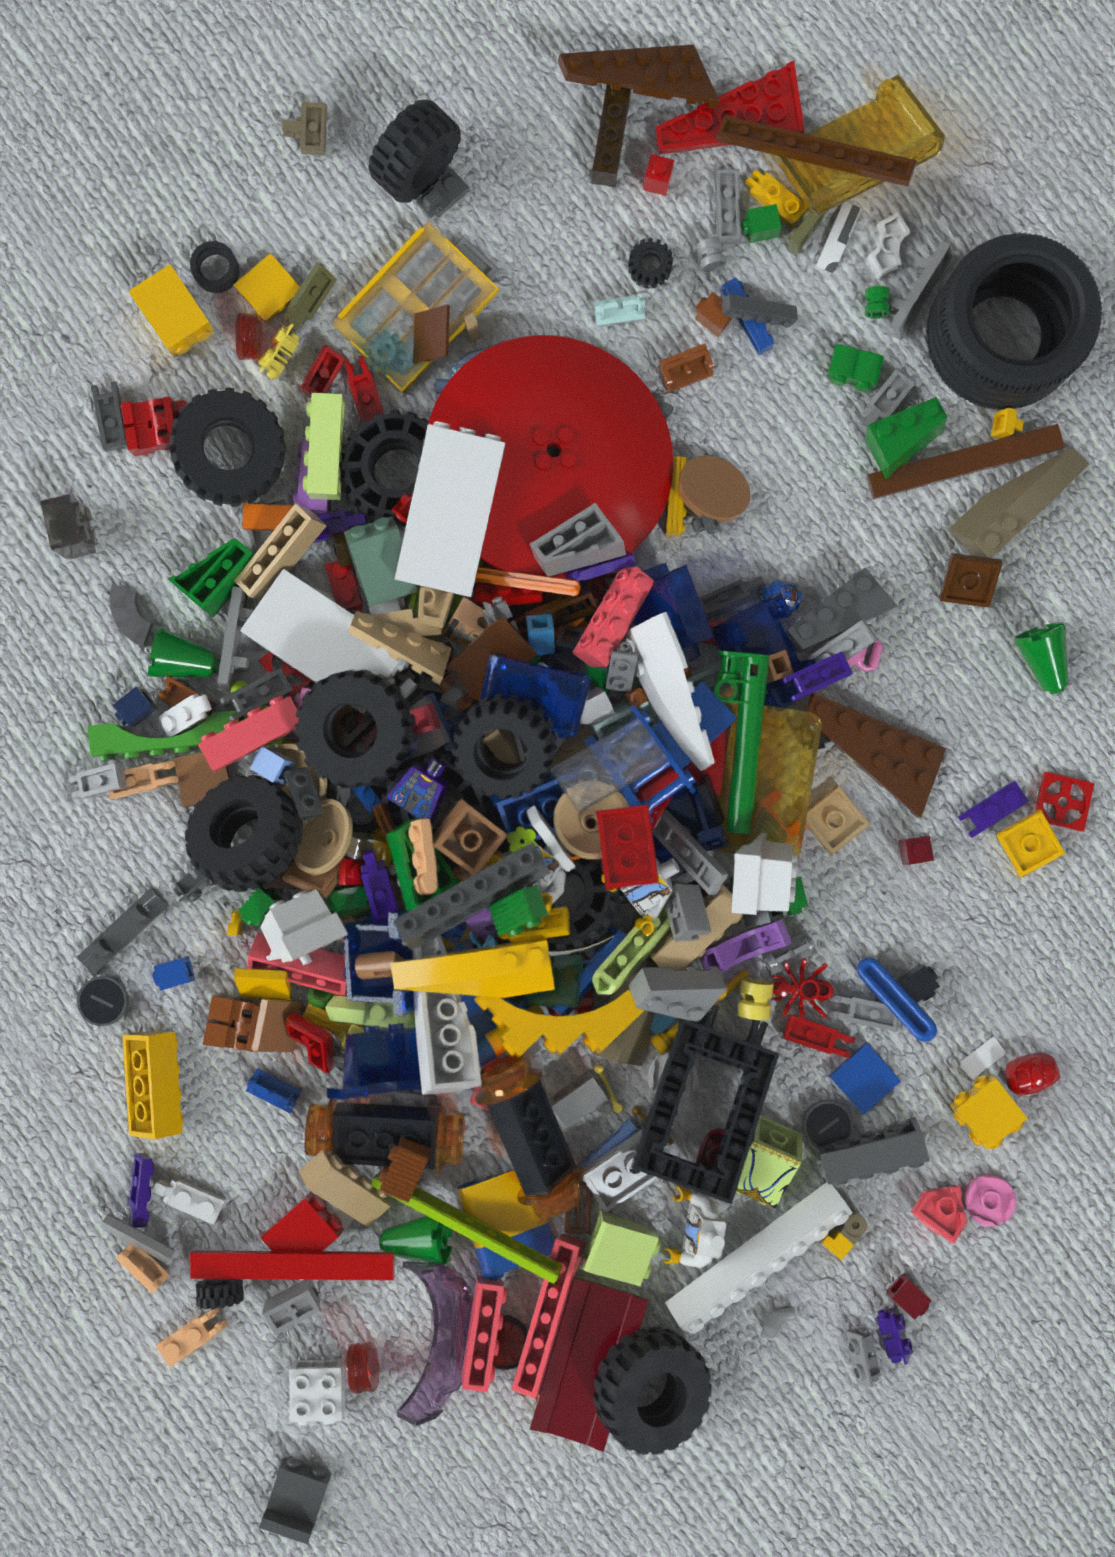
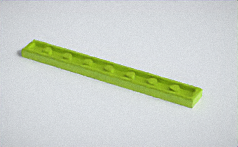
[371,1169,563,1284]

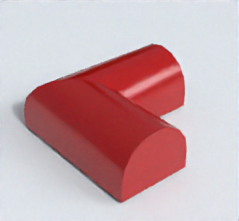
[285,1012,335,1074]

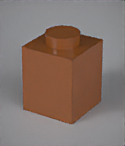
[695,292,733,337]

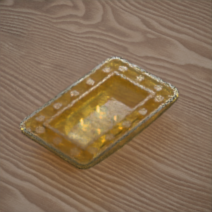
[700,702,822,857]

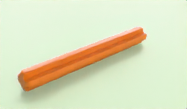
[474,567,581,596]

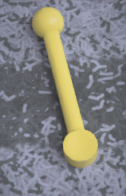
[594,1064,623,1113]

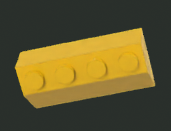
[122,1031,183,1139]

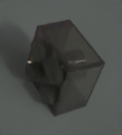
[40,494,98,560]

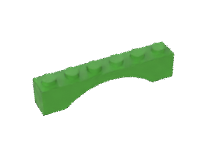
[88,710,244,761]

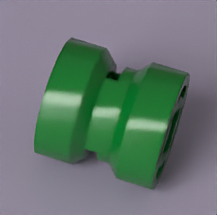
[865,286,890,319]

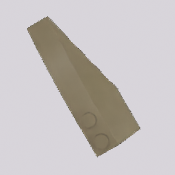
[593,911,658,1066]

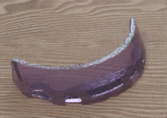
[397,1261,473,1426]

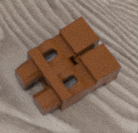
[203,993,261,1052]

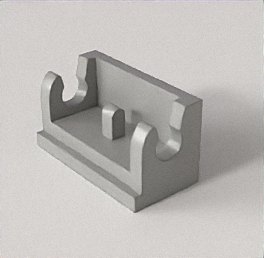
[665,884,711,942]
[549,1070,608,1128]
[263,1280,321,1335]

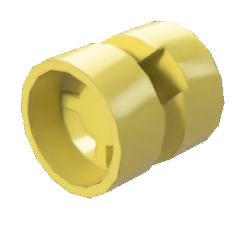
[737,978,774,1020]

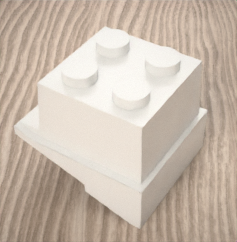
[731,833,798,915]
[261,889,348,966]

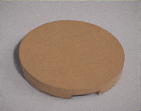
[678,456,750,523]

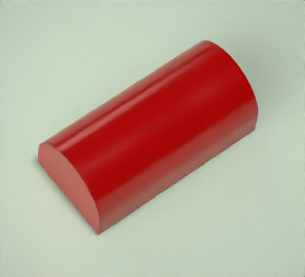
[299,345,346,398]

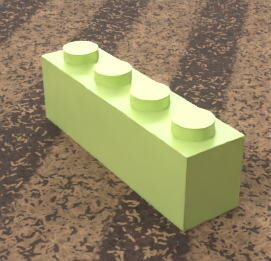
[303,393,345,500]

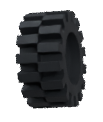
[628,238,673,289]
[196,1279,244,1310]

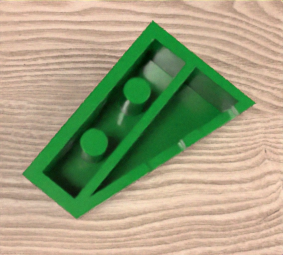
[865,397,947,480]
[168,538,255,617]
[386,817,459,912]

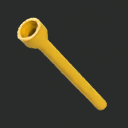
[649,969,750,1055]

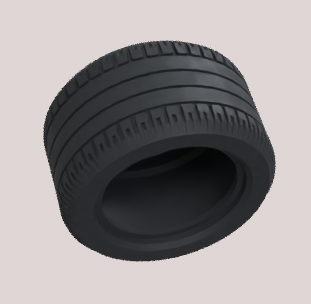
[926,233,1102,410]

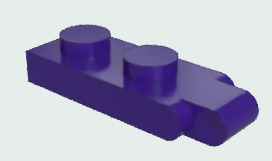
[565,550,636,581]

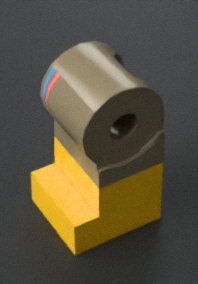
[345,831,392,867]
[820,1210,867,1260]

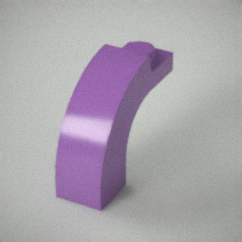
[700,919,792,972]

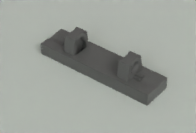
[77,888,170,975]

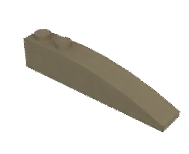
[948,446,1089,558]

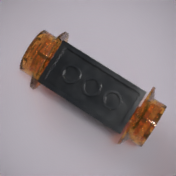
[475,1054,585,1219]
[305,1094,465,1175]

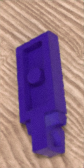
[312,510,368,544]
[361,848,400,921]
[129,1153,154,1228]

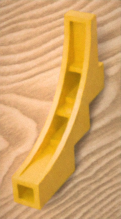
[474,990,645,1058]

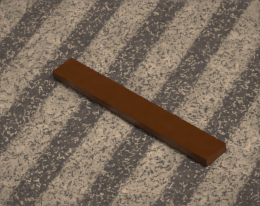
[716,115,917,187]
[866,424,1065,500]

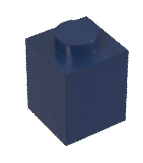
[112,687,158,727]

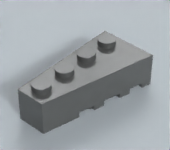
[783,568,897,653]
[819,1117,930,1185]

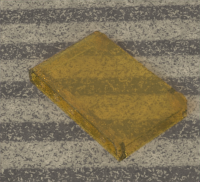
[771,74,945,215]

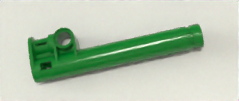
[715,651,770,834]

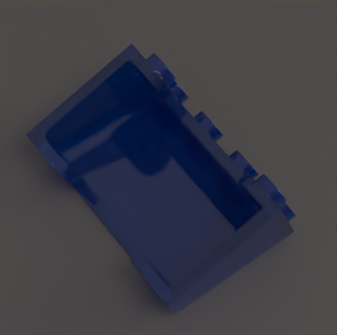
[713,593,816,712]

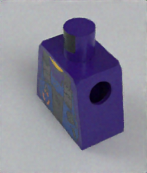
[386,757,449,823]

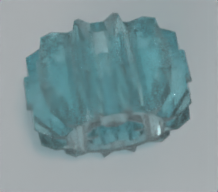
[364,330,407,375]

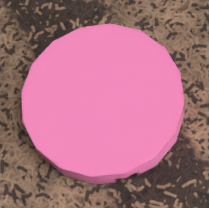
[964,1174,1016,1227]

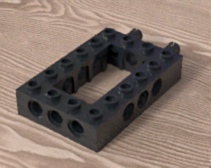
[630,1004,780,1205]

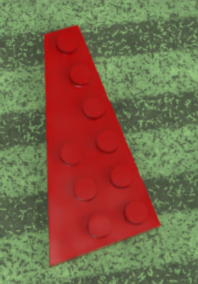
[655,60,805,155]

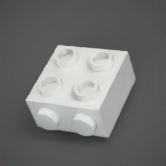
[289,1359,345,1425]

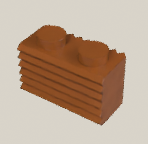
[377,1137,430,1203]

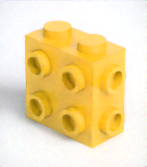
[950,1074,1028,1150]

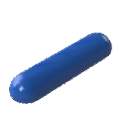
[857,957,937,1042]

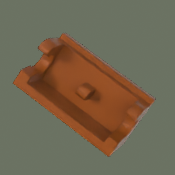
[658,343,714,393]
[158,676,217,723]

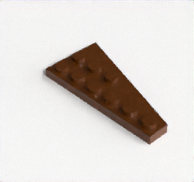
[558,44,719,109]
[803,694,946,818]

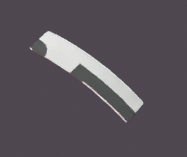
[816,201,861,273]

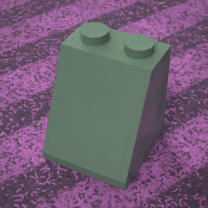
[344,516,418,607]

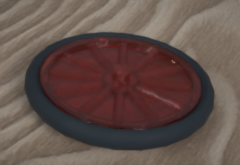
[492,1314,528,1370]

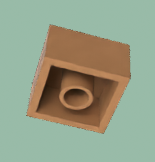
[432,799,508,875]

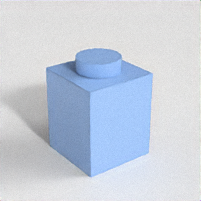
[250,746,297,785]

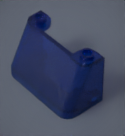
[479,651,592,740]

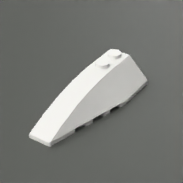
[623,612,715,771]
[413,935,482,1095]

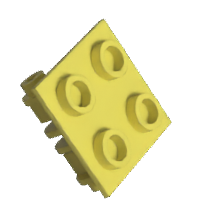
[258,324,300,380]

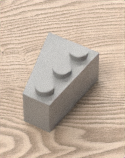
[530,503,626,577]
[628,966,727,1023]

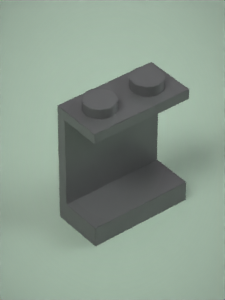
[259,1457,331,1545]

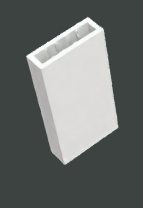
[395,421,505,597]
[240,569,409,717]

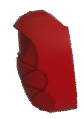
[1005,1052,1061,1095]

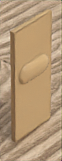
[464,311,481,342]

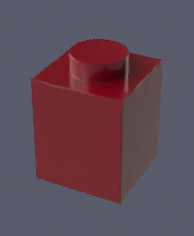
[898,836,934,865]
[886,1273,932,1320]

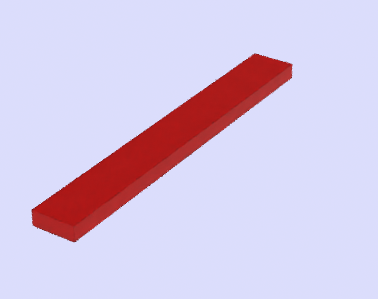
[190,1250,395,1280]

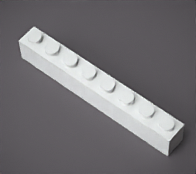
[665,1182,852,1335]

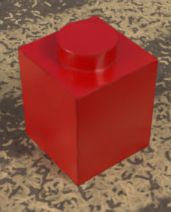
[643,154,675,196]

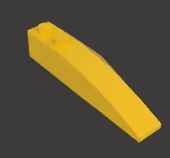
[391,938,555,998]

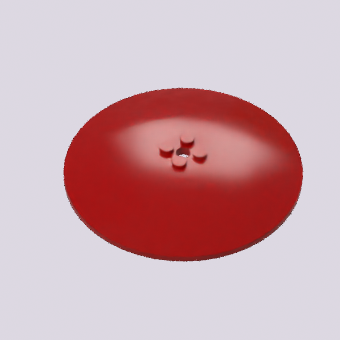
[426,335,674,579]

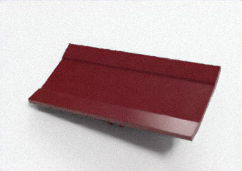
[530,1277,648,1452]

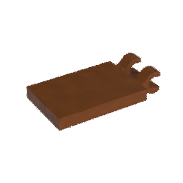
[438,615,537,712]

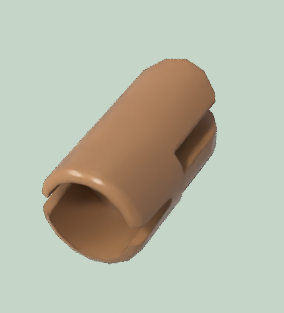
[355,951,404,980]

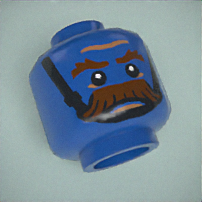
[762,580,802,614]

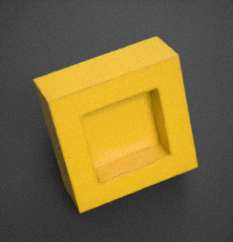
[990,408,1024,439]

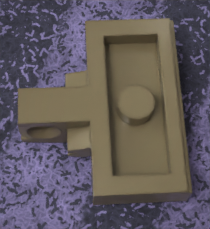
[282,102,327,155]

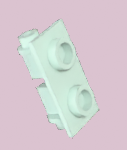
[593,294,646,326]

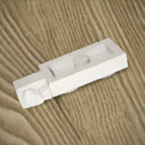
[152,1179,226,1225]

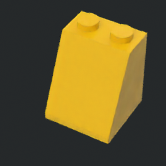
[128,264,215,357]

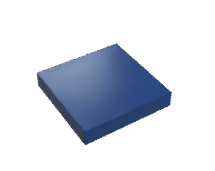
[829,1042,901,1115]

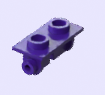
[876,1305,913,1365]

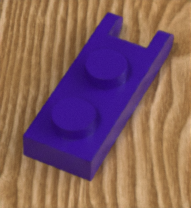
[781,651,853,702]
[957,780,1029,838]

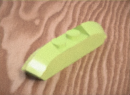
[592,905,671,994]
[325,996,416,1033]

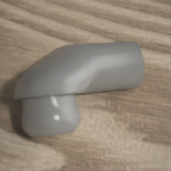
[763,1307,796,1338]

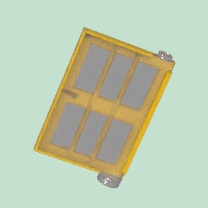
[332,215,500,394]

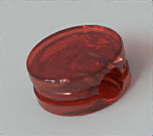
[235,313,263,361]
[346,1341,380,1394]

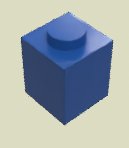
[152,956,196,991]

